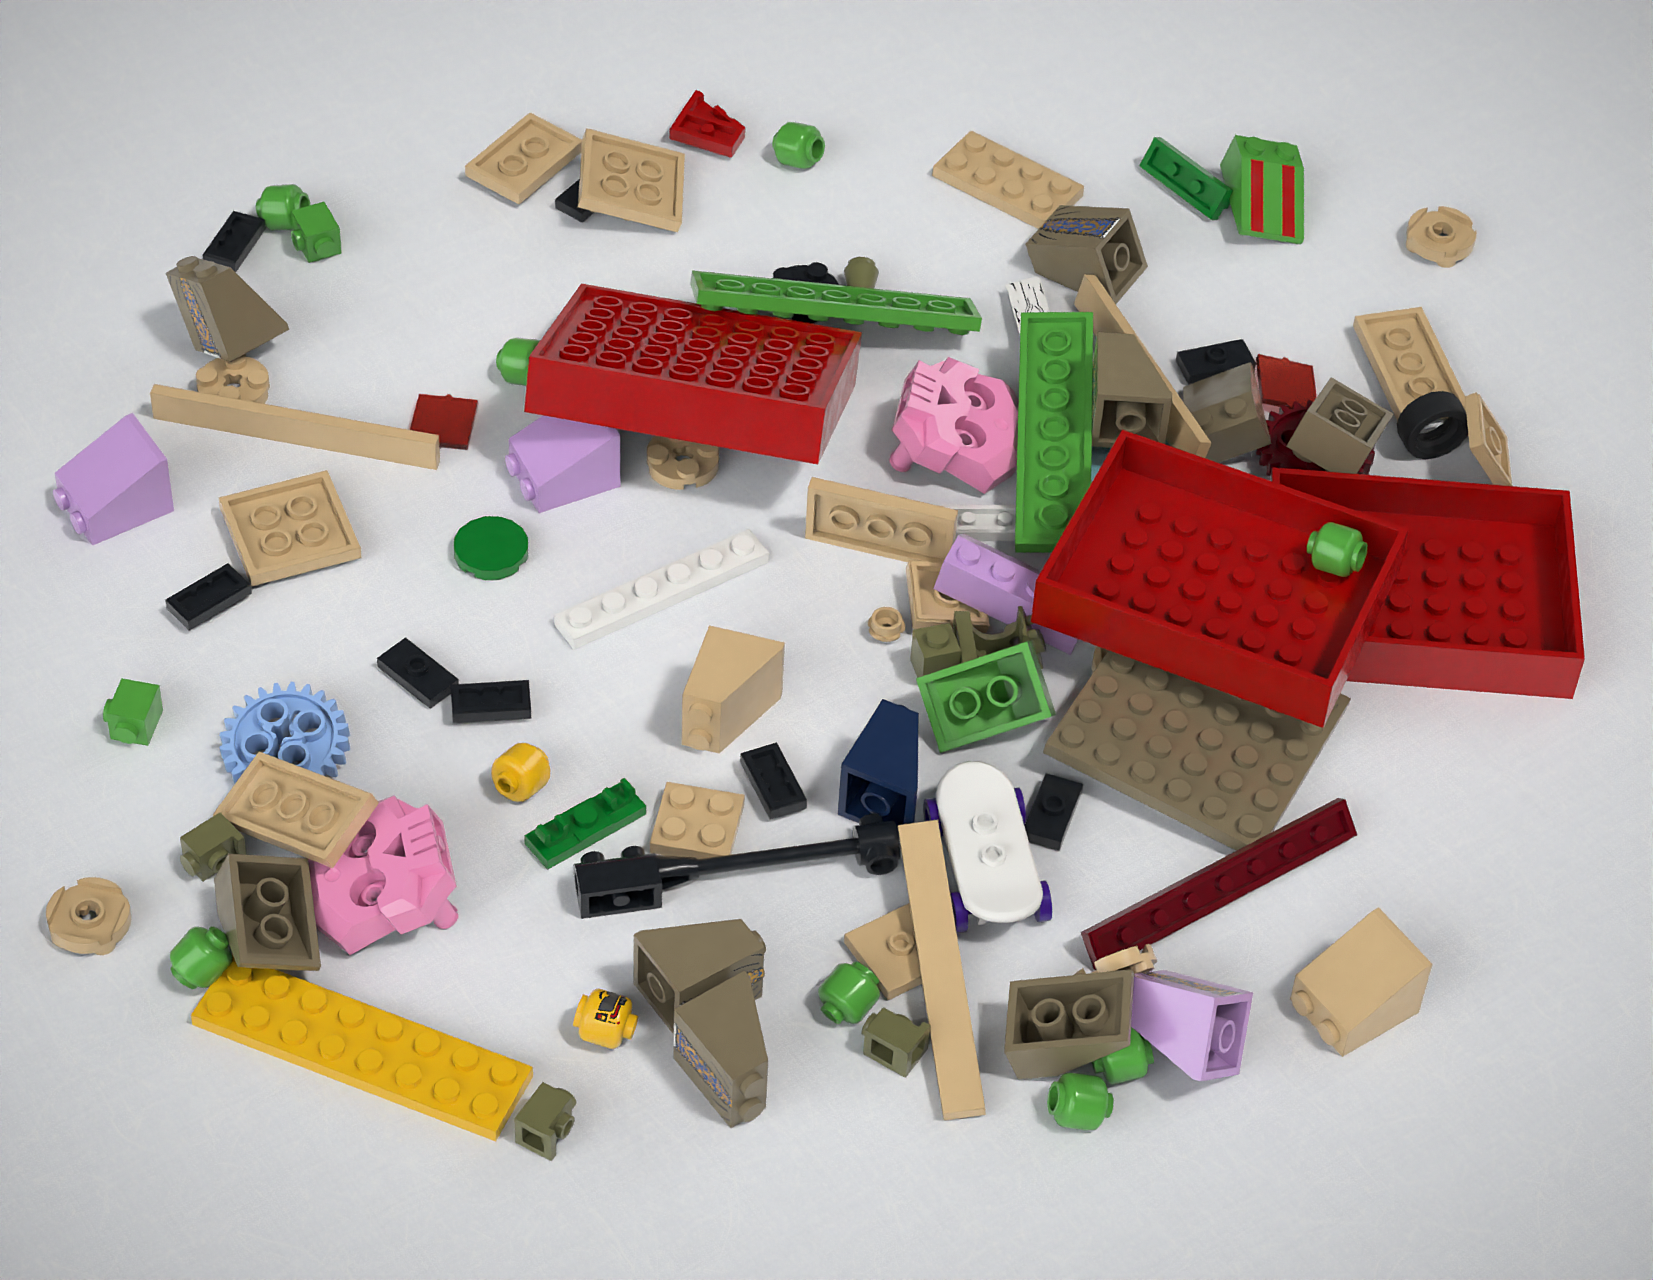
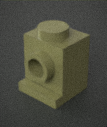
[180,812,247,882]
[861,1007,930,1078]
[514,1082,577,1162]

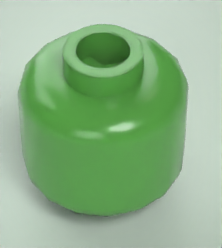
[772,122,825,169]
[256,184,310,231]
[496,338,540,386]
[1307,522,1368,577]
[170,927,233,989]
[818,961,880,1025]
[1091,1027,1154,1084]
[1047,1073,1114,1131]

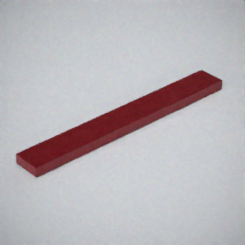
[1080,798,1357,970]

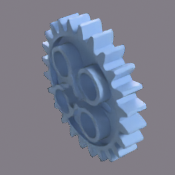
[219,682,350,783]

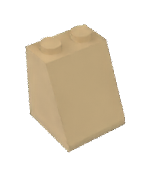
[682,625,785,753]
[1290,907,1432,1057]

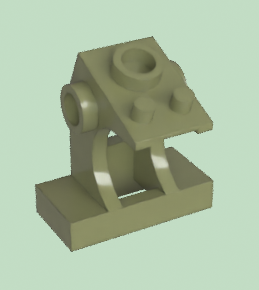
[953,606,1046,669]

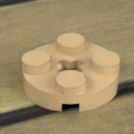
[1406,206,1477,268]
[196,354,270,404]
[647,436,719,490]
[46,877,131,955]
[1074,944,1157,975]

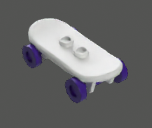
[923,761,1052,933]

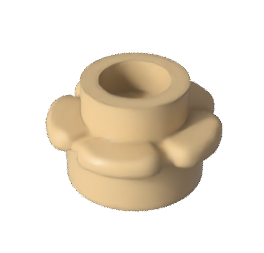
[868,607,905,642]

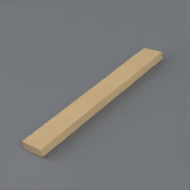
[1074,274,1211,458]
[150,384,440,470]
[898,820,986,1121]

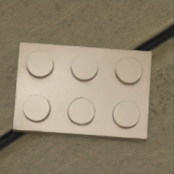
[465,113,582,204]

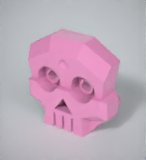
[889,357,1019,494]
[305,796,459,955]

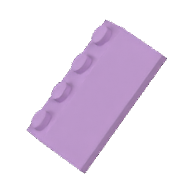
[933,534,1079,655]

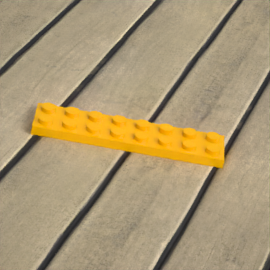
[191,954,533,1141]

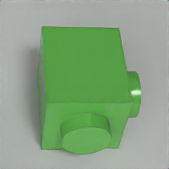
[291,202,342,263]
[103,678,163,746]

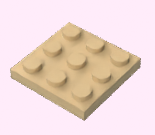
[578,128,685,232]
[219,470,361,587]

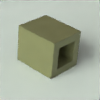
[910,623,961,678]

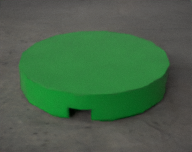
[454,516,528,580]

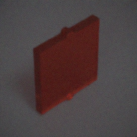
[1256,354,1317,410]
[410,394,479,450]

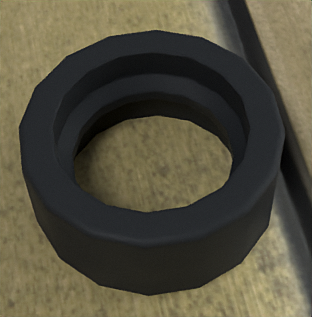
[1396,391,1468,460]

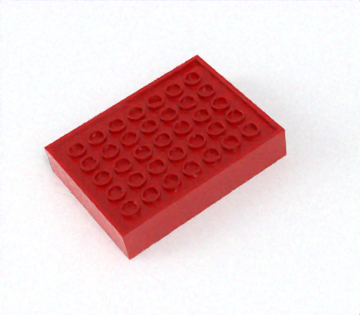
[524,283,862,465]
[1031,430,1409,728]
[1270,467,1585,699]

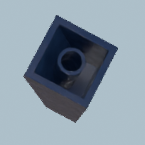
[838,699,919,830]

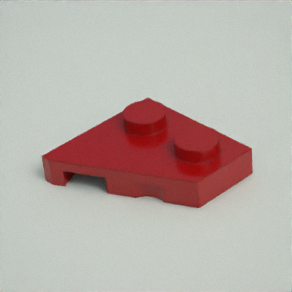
[670,90,745,158]

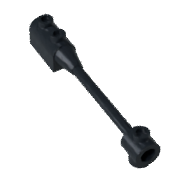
[573,814,900,919]

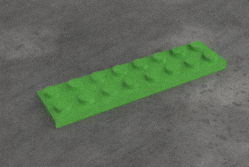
[690,270,982,335]
[1015,312,1093,553]

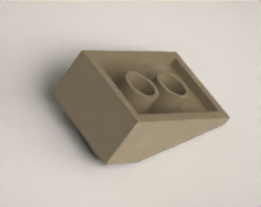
[1183,362,1271,463]
[1286,377,1394,474]
[214,854,321,971]
[1004,969,1134,1079]

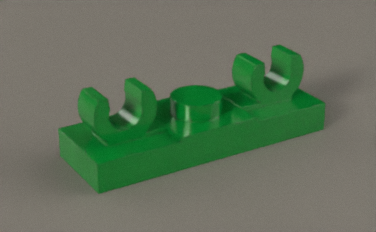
[1139,137,1233,220]
[524,778,647,870]

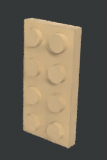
[932,131,1084,229]
[1353,307,1466,421]
[805,477,958,562]
[213,752,379,868]

